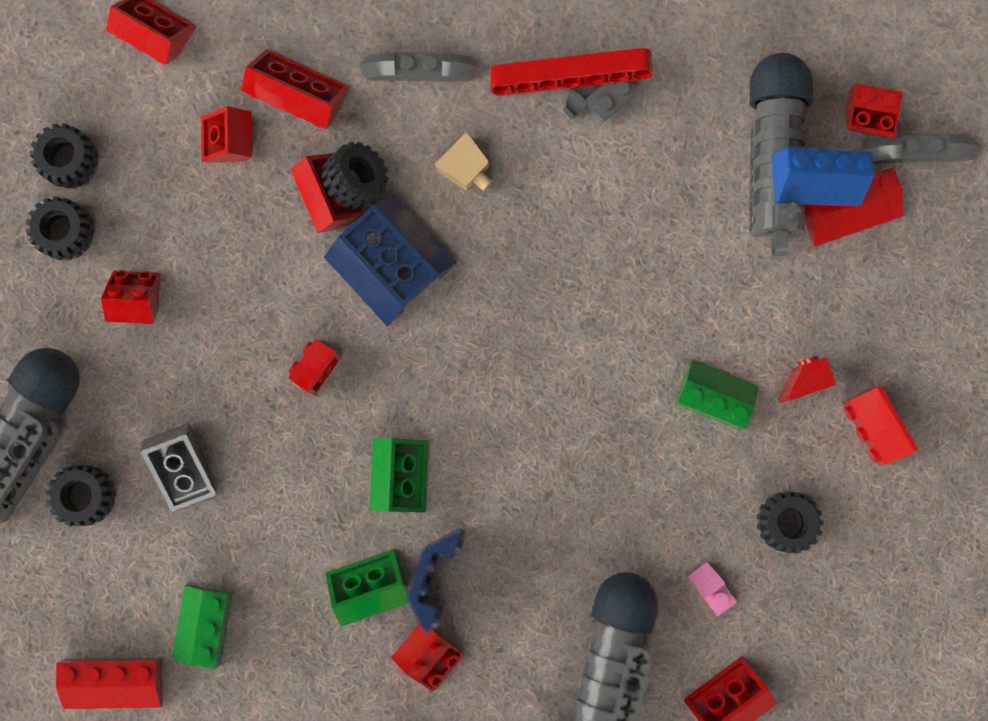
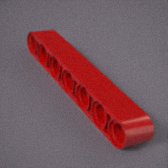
[490,48,653,96]

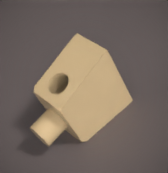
[435,132,493,192]

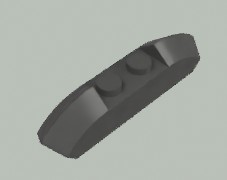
[359,52,479,82]
[861,134,981,164]

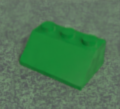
[675,360,758,431]
[370,438,428,513]
[325,549,409,627]
[172,585,233,669]

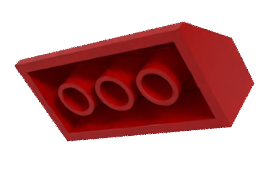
[241,49,350,130]
[805,167,903,247]
[56,658,162,709]

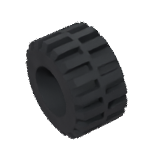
[30,123,98,188]
[322,142,388,208]
[26,197,94,261]
[46,465,116,527]
[756,492,824,554]

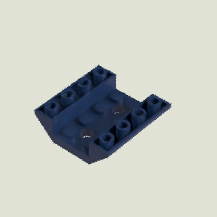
[324,194,457,327]
[407,529,465,634]

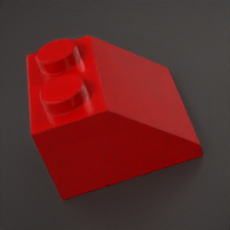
[201,106,253,163]
[288,339,342,396]
[778,355,836,404]

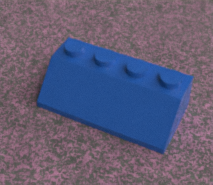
[772,147,874,206]

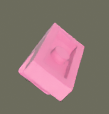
[688,562,737,616]

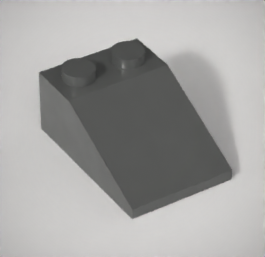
[140,422,217,512]

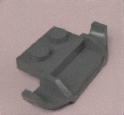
[563,81,639,123]

